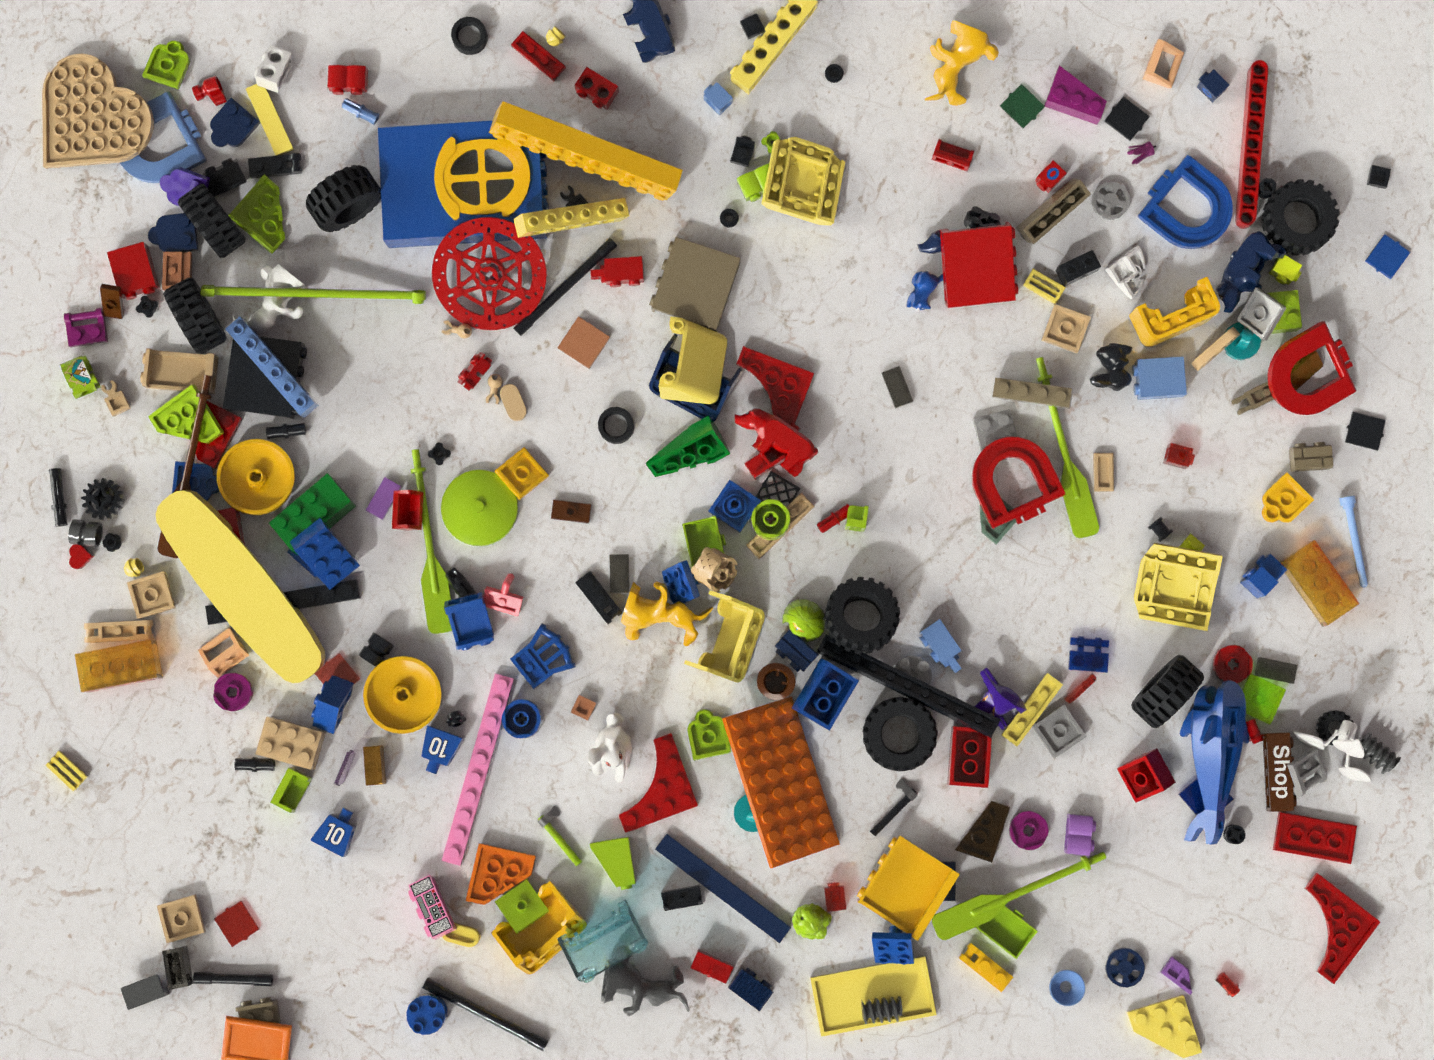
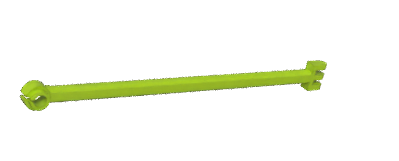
[200,285,426,304]

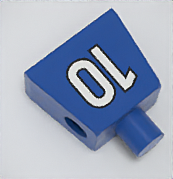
[421,726,464,774]
[311,808,356,857]

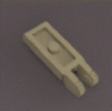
[1231,381,1274,416]

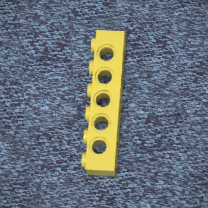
[730,0,818,95]
[514,198,629,238]

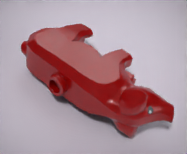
[735,408,818,477]

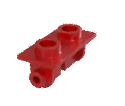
[457,352,492,391]

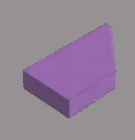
[1160,956,1192,995]

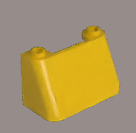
[491,881,587,975]

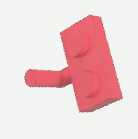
[483,573,524,616]

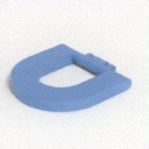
[120,92,206,183]

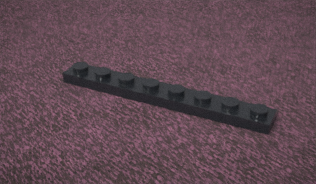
[205,579,361,625]

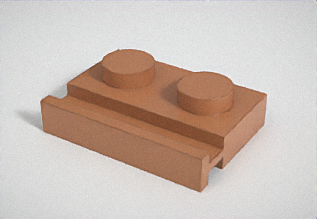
[162,252,192,291]

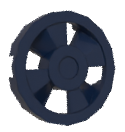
[1105,948,1145,988]

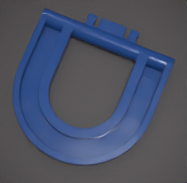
[1138,155,1233,249]

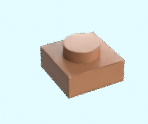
[571,695,597,720]

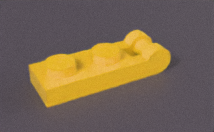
[958,942,1013,992]

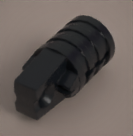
[445,567,477,598]

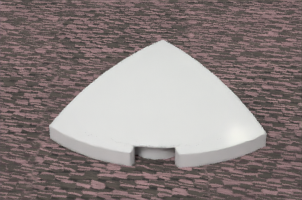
[1105,246,1145,299]

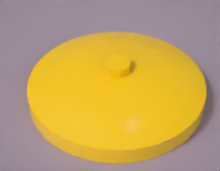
[217,439,295,515]
[363,656,441,734]

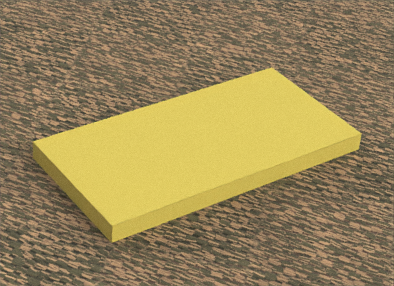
[810,956,937,1037]

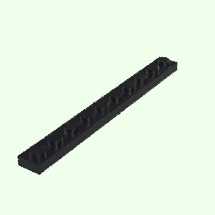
[817,634,1001,738]

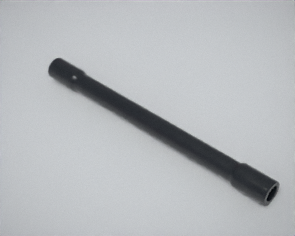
[513,238,617,336]
[422,978,548,1051]

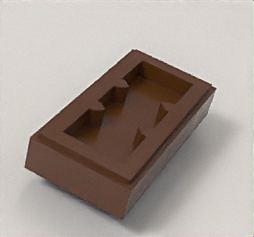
[100,284,124,319]
[551,500,592,524]

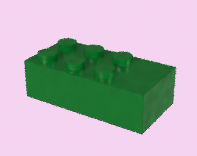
[269,473,356,555]

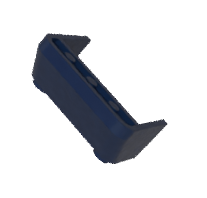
[649,333,742,422]

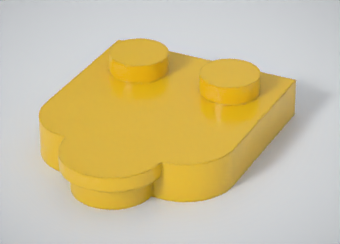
[1262,472,1314,523]

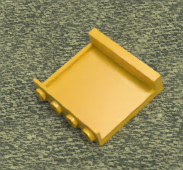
[856,835,960,941]

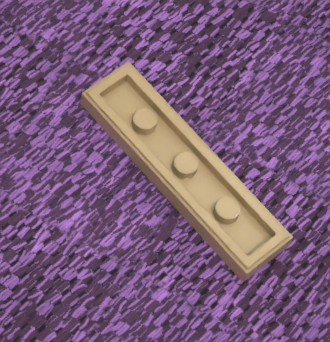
[746,493,815,559]

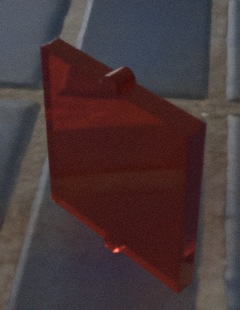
[315,653,360,684]
[214,901,259,947]

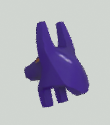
[974,668,1027,730]

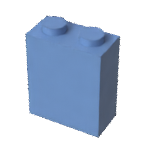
[1132,357,1187,400]

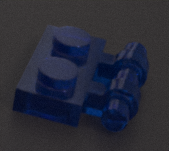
[1068,636,1109,673]

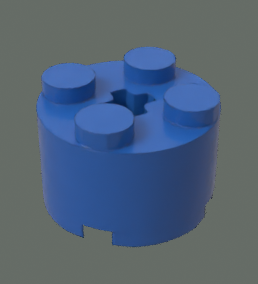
[502,699,543,738]

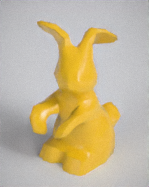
[924,21,999,106]
[621,581,713,646]

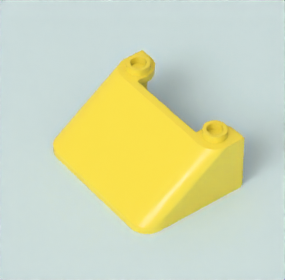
[659,316,727,404]

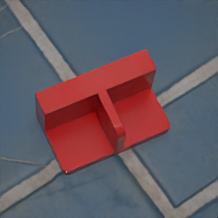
[744,447,786,480]
[690,949,734,984]

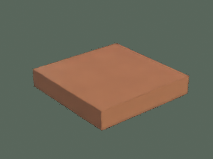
[557,316,610,369]

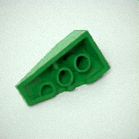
[646,416,730,477]

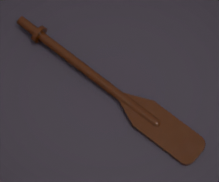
[157,374,212,558]

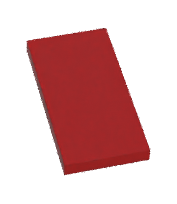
[1273,812,1357,864]

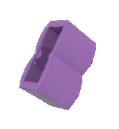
[1064,814,1096,856]

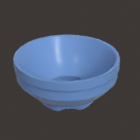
[1049,970,1085,1006]

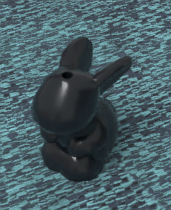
[1090,343,1132,391]

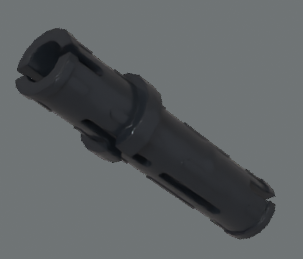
[49,468,68,527]

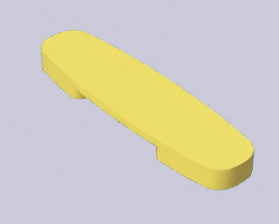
[156,490,326,683]

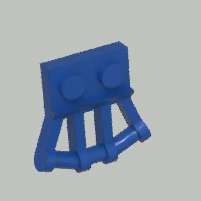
[510,623,576,689]

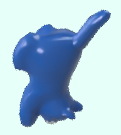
[906,271,943,311]

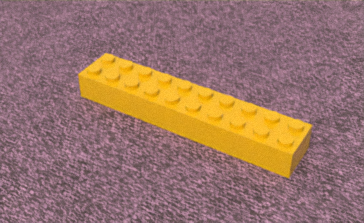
[489,101,683,201]

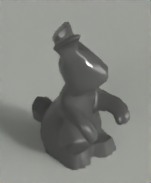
[601,947,689,1016]

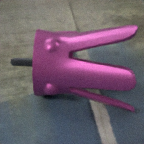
[1127,141,1156,164]

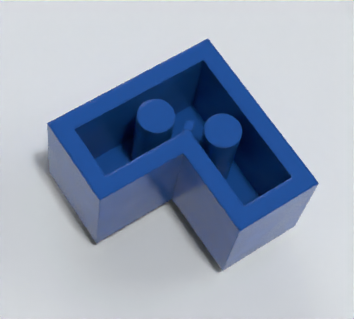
[1240,554,1287,598]
[311,675,354,734]

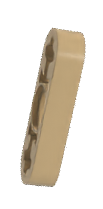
[1191,327,1240,371]

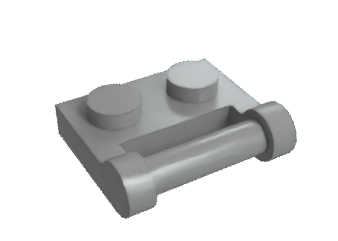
[1287,749,1327,797]

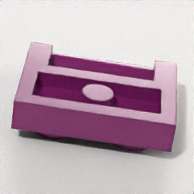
[64,308,108,348]

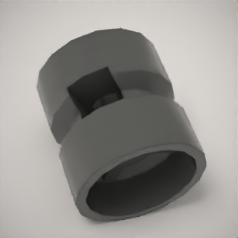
[68,519,103,548]

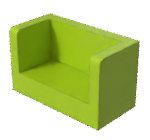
[270,768,312,813]

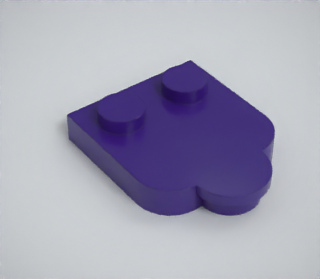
[160,167,210,207]

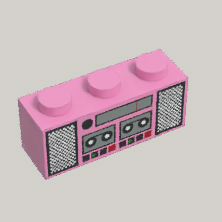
[408,875,457,940]

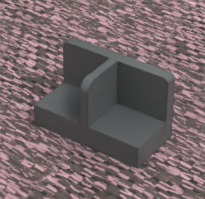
[121,974,169,1010]

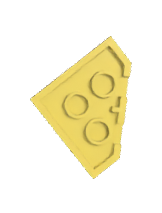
[1127,995,1202,1058]

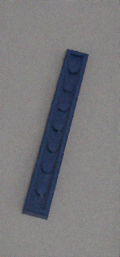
[655,834,791,943]

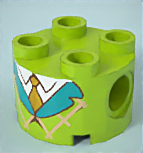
[60,355,100,399]

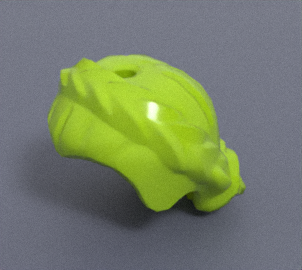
[792,903,832,940]

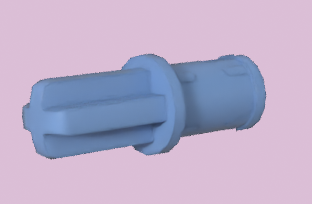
[342,98,380,125]

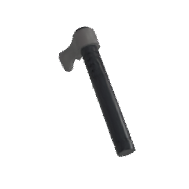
[870,779,918,836]

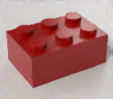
[947,726,992,788]

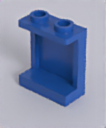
[444,592,494,650]

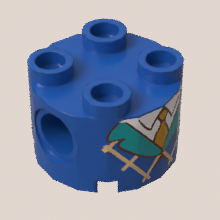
[406,993,448,1035]

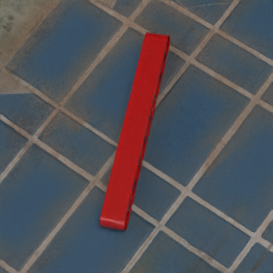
[1235,60,1268,229]

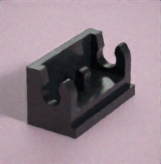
[661,885,703,911]

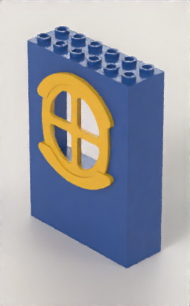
[378,120,549,248]

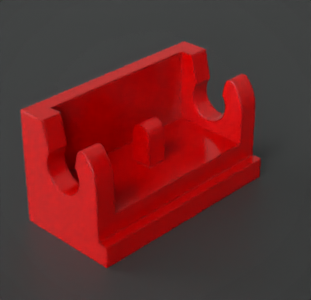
[931,139,974,171]

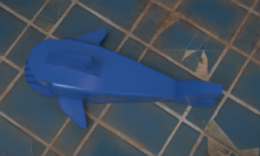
[1180,680,1250,845]

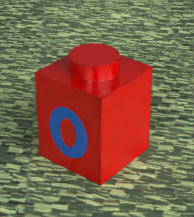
[1035,160,1067,193]

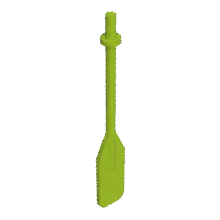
[1036,357,1099,538]
[411,449,452,634]
[932,852,1106,940]

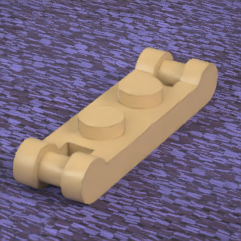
[84,620,154,643]

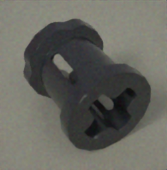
[1258,178,1277,199]
[1147,517,1173,542]

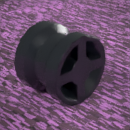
[1223,824,1246,844]

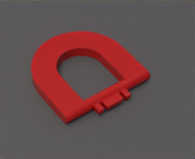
[1268,321,1357,415]
[972,437,1066,529]

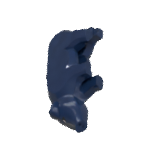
[623,0,675,63]
[1216,231,1286,313]

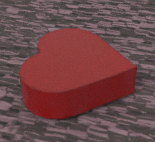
[69,544,94,569]

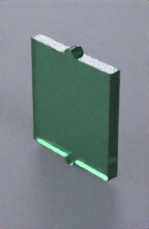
[1000,84,1045,129]

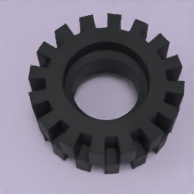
[1316,710,1354,745]

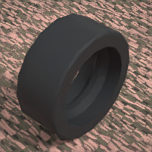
[451,16,488,55]
[598,407,634,444]

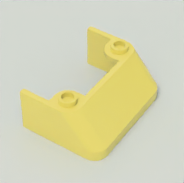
[684,590,765,683]

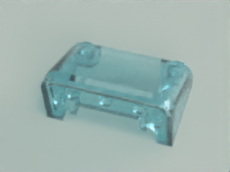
[557,899,648,983]

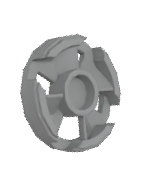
[1091,182,1130,220]

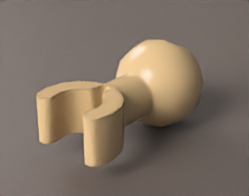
[441,321,472,339]
[486,374,503,404]

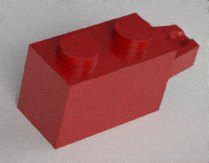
[590,256,644,287]

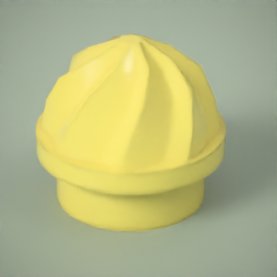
[546,26,566,46]
[124,558,144,577]

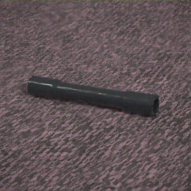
[193,972,273,986]

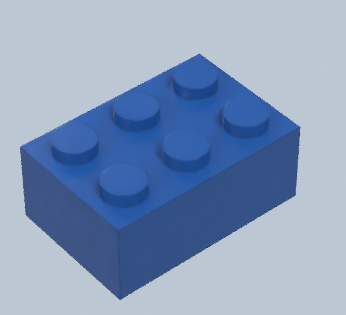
[290,518,360,590]
[792,659,859,731]

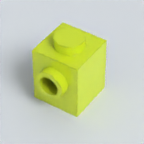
[1269,255,1302,285]

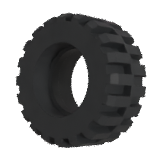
[306,165,381,232]
[1261,179,1340,256]
[177,184,246,258]
[163,278,227,354]
[825,577,900,654]
[1131,655,1204,728]
[862,697,938,771]

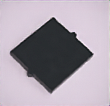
[1104,97,1150,141]
[1345,412,1386,451]

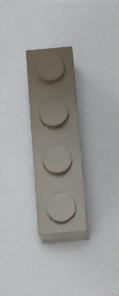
[1016,178,1091,244]
[992,378,1073,409]

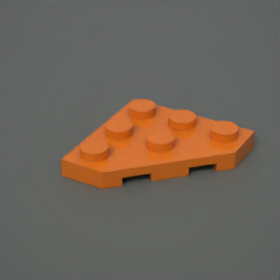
[466,843,536,905]

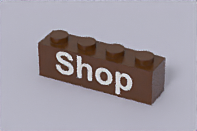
[1262,733,1297,812]

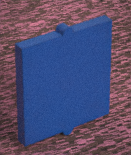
[1365,234,1411,279]

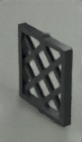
[756,471,801,504]

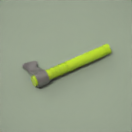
[537,806,582,866]

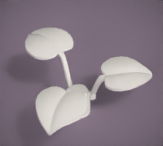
[1293,720,1371,782]

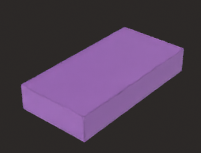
[366,477,402,520]

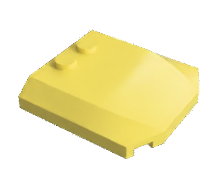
[761,137,845,225]
[1134,543,1223,631]

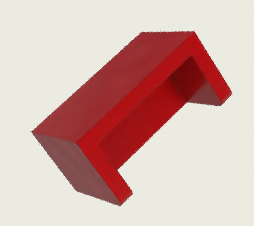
[392,490,424,531]

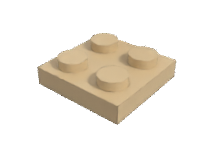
[1041,304,1091,354]
[127,571,176,619]
[157,894,206,943]

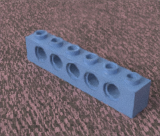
[225,316,319,418]

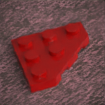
[196,401,242,469]

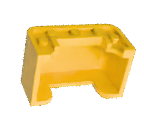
[1129,277,1220,347]

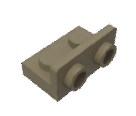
[235,997,281,1023]

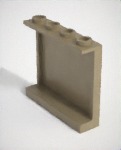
[649,237,741,332]

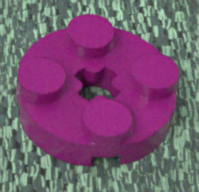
[213,673,253,711]
[1009,811,1049,850]

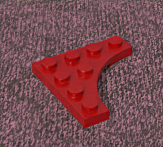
[736,346,814,425]
[619,733,698,833]
[1304,873,1380,984]

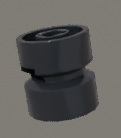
[359,632,394,667]

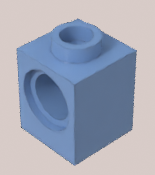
[704,82,733,116]

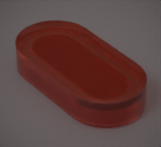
[1064,673,1097,704]

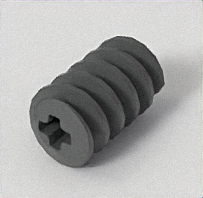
[1360,732,1401,774]
[861,996,902,1024]

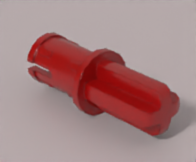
[817,504,849,533]

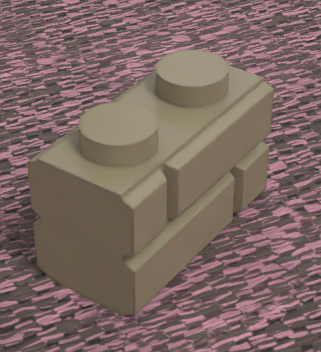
[1289,442,1333,472]

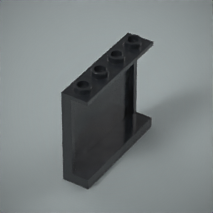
[223,336,307,419]

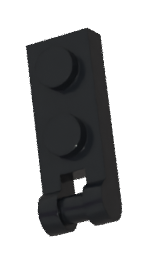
[248,153,302,179]
[575,571,623,624]

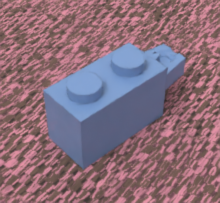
[919,619,962,673]

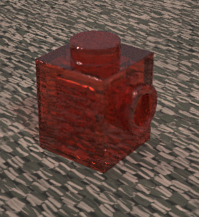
[1163,443,1195,469]
[824,882,846,912]

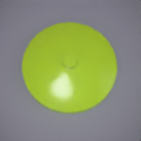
[441,470,518,546]

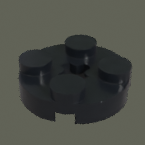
[964,206,1001,228]

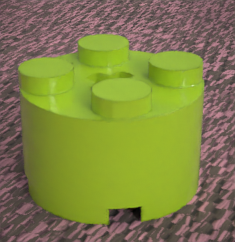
[751,499,790,540]

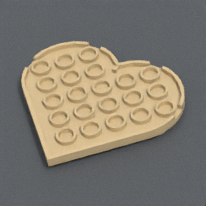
[42,54,154,169]

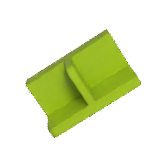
[845,505,869,532]

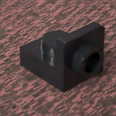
[730,136,755,167]

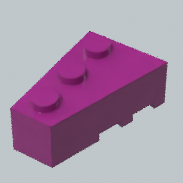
[1044,65,1107,125]

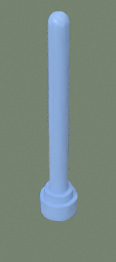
[1339,496,1368,588]

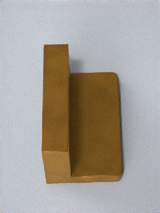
[1291,350,1323,390]
[363,745,386,786]

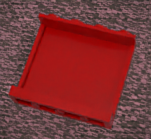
[940,222,1018,308]

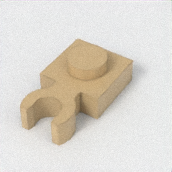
[101,380,131,417]

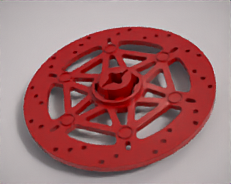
[432,217,547,330]

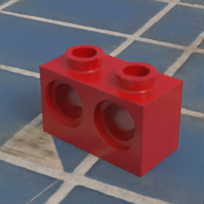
[574,66,619,110]

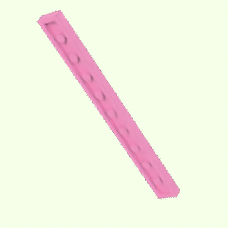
[442,674,514,866]

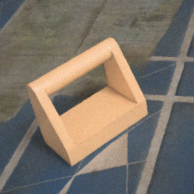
[1143,39,1184,88]
[198,627,249,678]

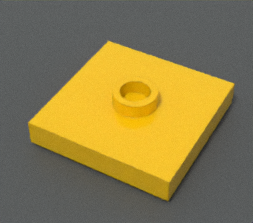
[495,447,549,500]

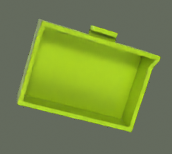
[682,516,726,567]
[975,906,1038,959]

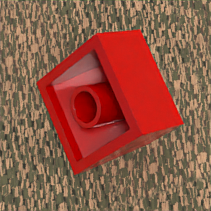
[1117,748,1176,803]

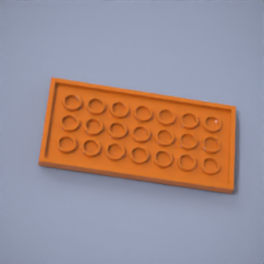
[722,696,840,868]

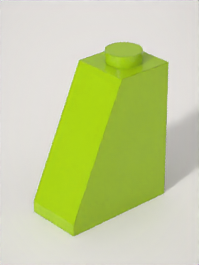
[590,837,636,890]

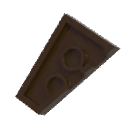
[955,801,1010,863]

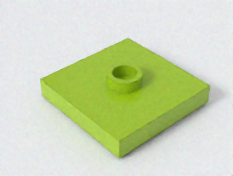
[495,879,549,934]

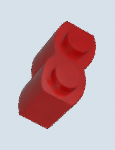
[327,65,368,95]

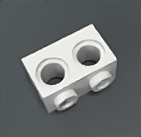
[254,45,293,93]

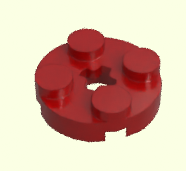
[1213,645,1253,683]

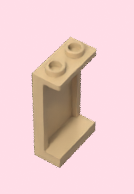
[140,348,219,394]

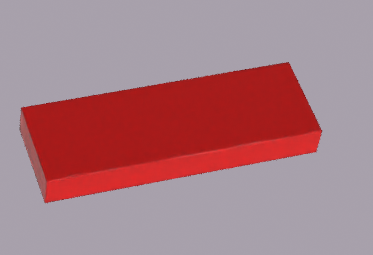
[511,31,566,81]

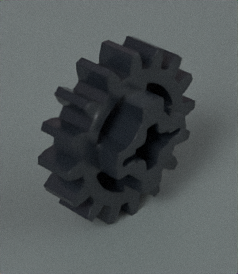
[81,478,125,520]

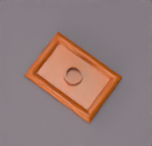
[221,1016,292,1060]

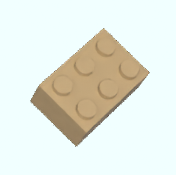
[255,717,326,770]

